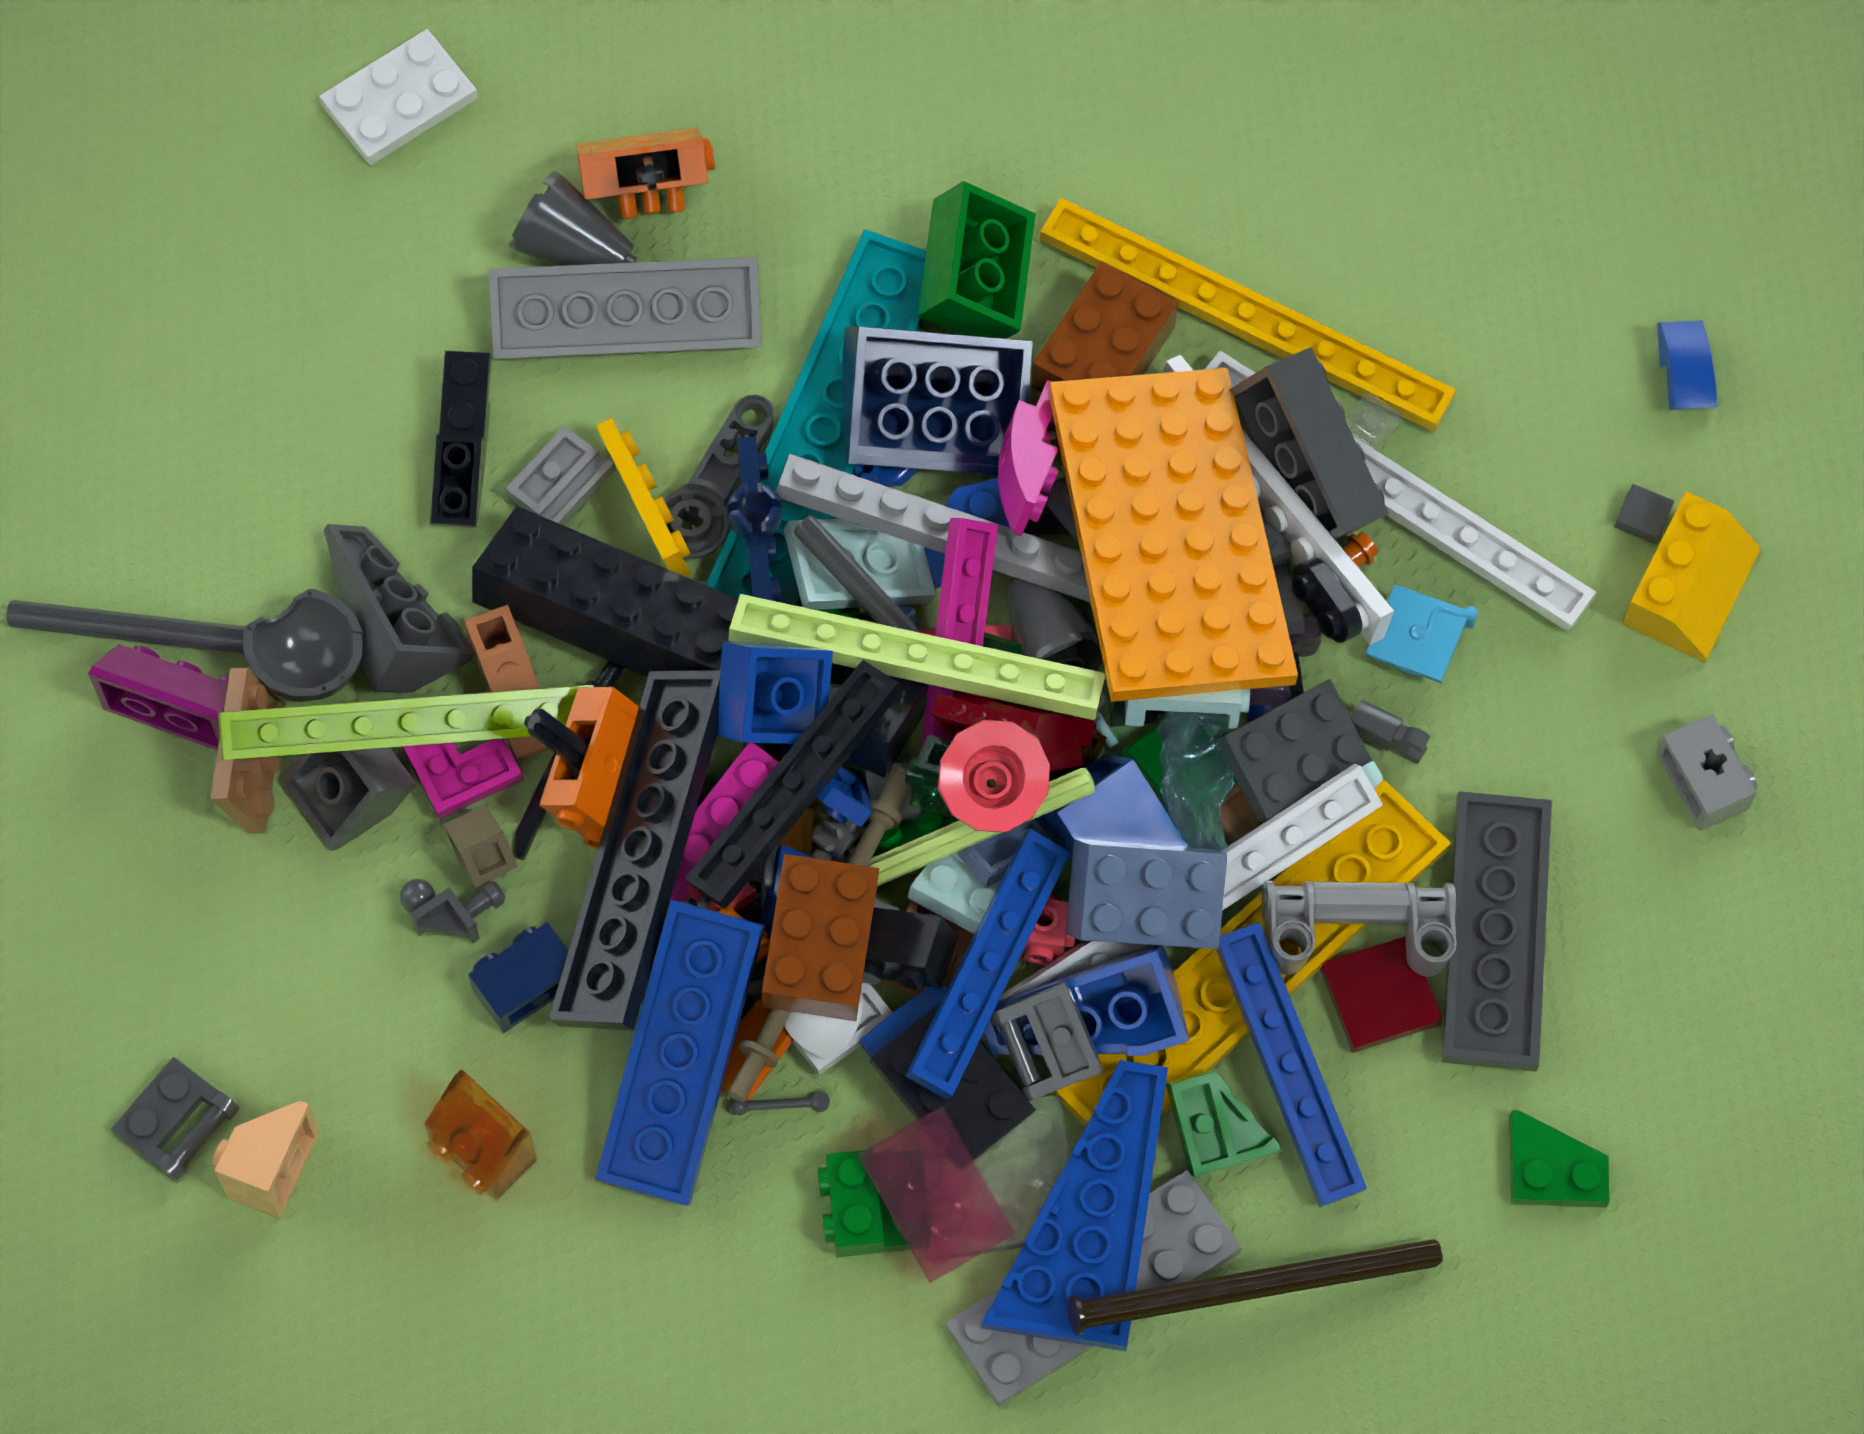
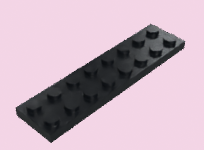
[549,670,721,1030]

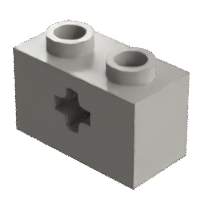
[1656,714,1757,831]

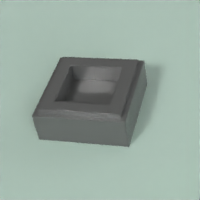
[1614,483,1675,544]

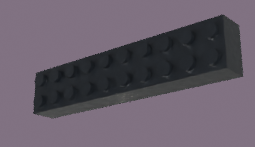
[472,506,928,778]

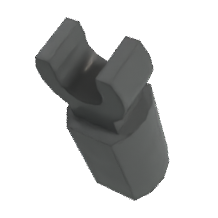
[1351,700,1430,764]

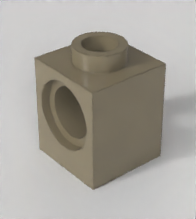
[443,804,517,887]

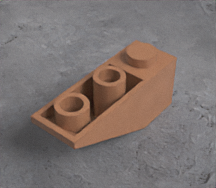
[464,605,549,761]

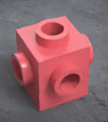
[1019,894,1076,965]

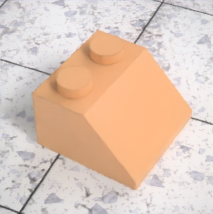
[212,1100,320,1218]

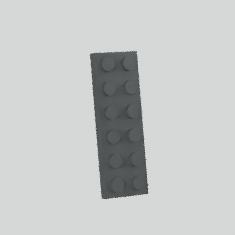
[1442,791,1552,1072]

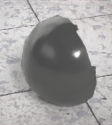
[243,589,363,702]

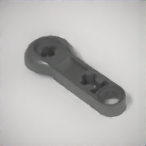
[664,394,774,560]

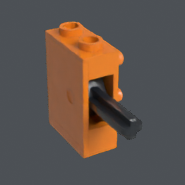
[576,127,715,219]
[524,687,639,850]

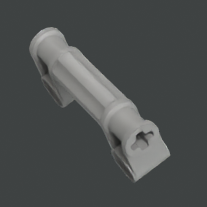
[1262,881,1457,977]

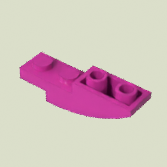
[998,380,1059,536]

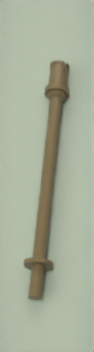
[728,767,918,1102]

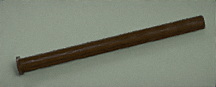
[1068,1239,1443,1336]

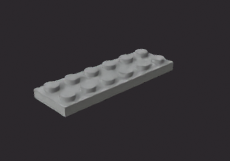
[488,257,762,359]
[945,1170,1242,1408]

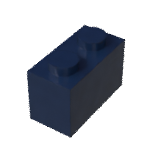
[468,922,568,1033]

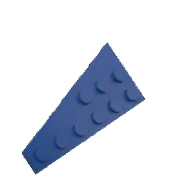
[981,1060,1168,1351]

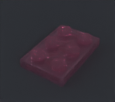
[858,1107,1016,1283]

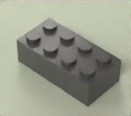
[1229,347,1389,541]

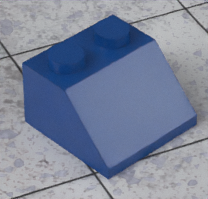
[717,641,833,744]

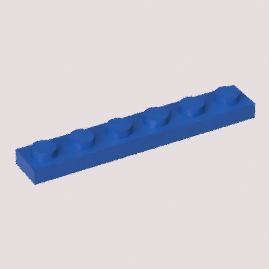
[905,829,1071,1100]
[1216,922,1367,1208]

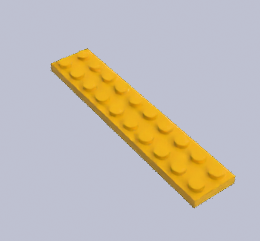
[1052,780,1451,1127]

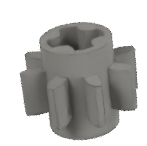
[812,816,866,863]

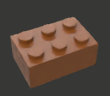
[1031,261,1179,393]
[761,854,879,1021]

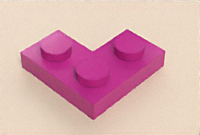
[402,739,523,820]

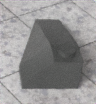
[324,524,474,692]

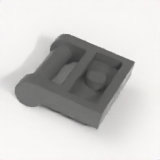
[990,981,1104,1101]
[110,1057,240,1182]

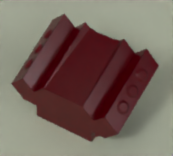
[931,690,1096,781]

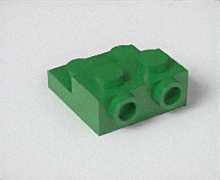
[817,1149,933,1258]

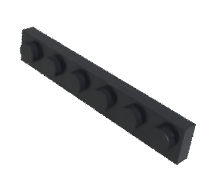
[685,660,903,910]

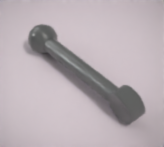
[730,1091,830,1116]

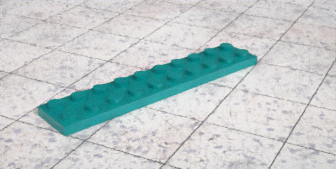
[706,229,926,606]

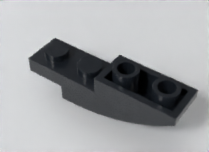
[430,351,492,527]

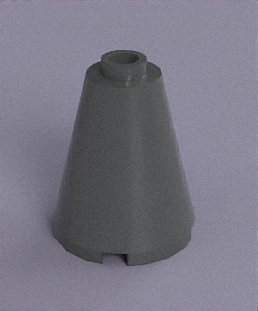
[508,171,637,266]
[1006,577,1103,671]

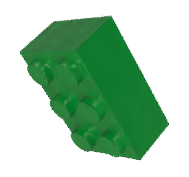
[917,181,1036,339]

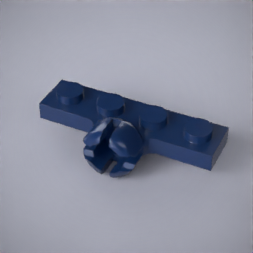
[727,436,782,602]

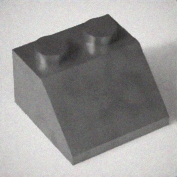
[280,747,416,851]

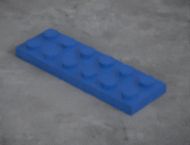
[595,900,766,1206]

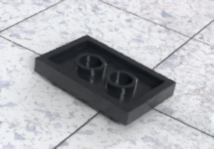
[869,1002,1036,1173]

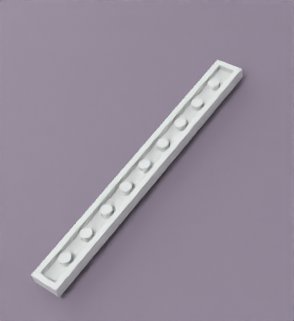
[1205,350,1596,633]
[979,764,1383,1060]

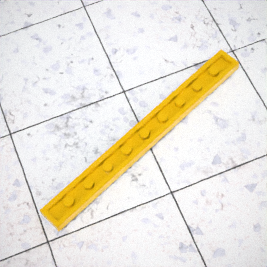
[1039,197,1456,433]

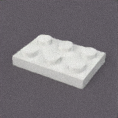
[319,29,478,166]

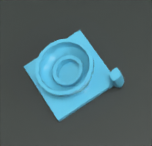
[1366,584,1478,683]

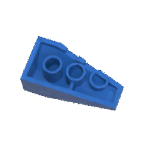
[984,945,1189,1056]

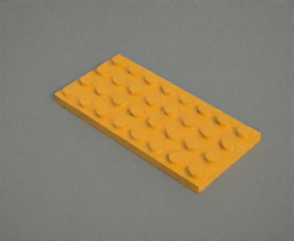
[1048,368,1298,702]

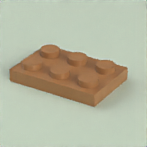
[210,668,285,834]

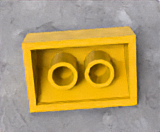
[1622,491,1761,663]

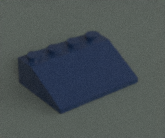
[842,327,1033,475]

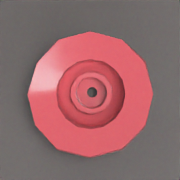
[938,720,1050,832]

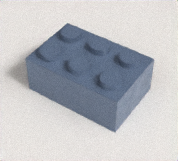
[1066,839,1227,949]

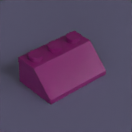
[88,644,229,751]

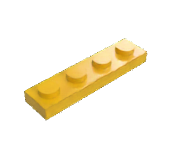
[596,418,691,577]

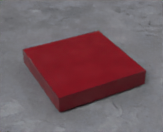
[1320,936,1443,1053]

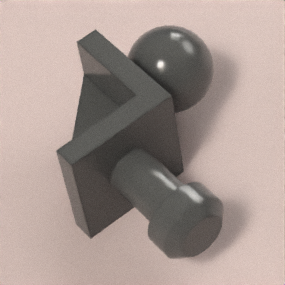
[400,879,505,944]

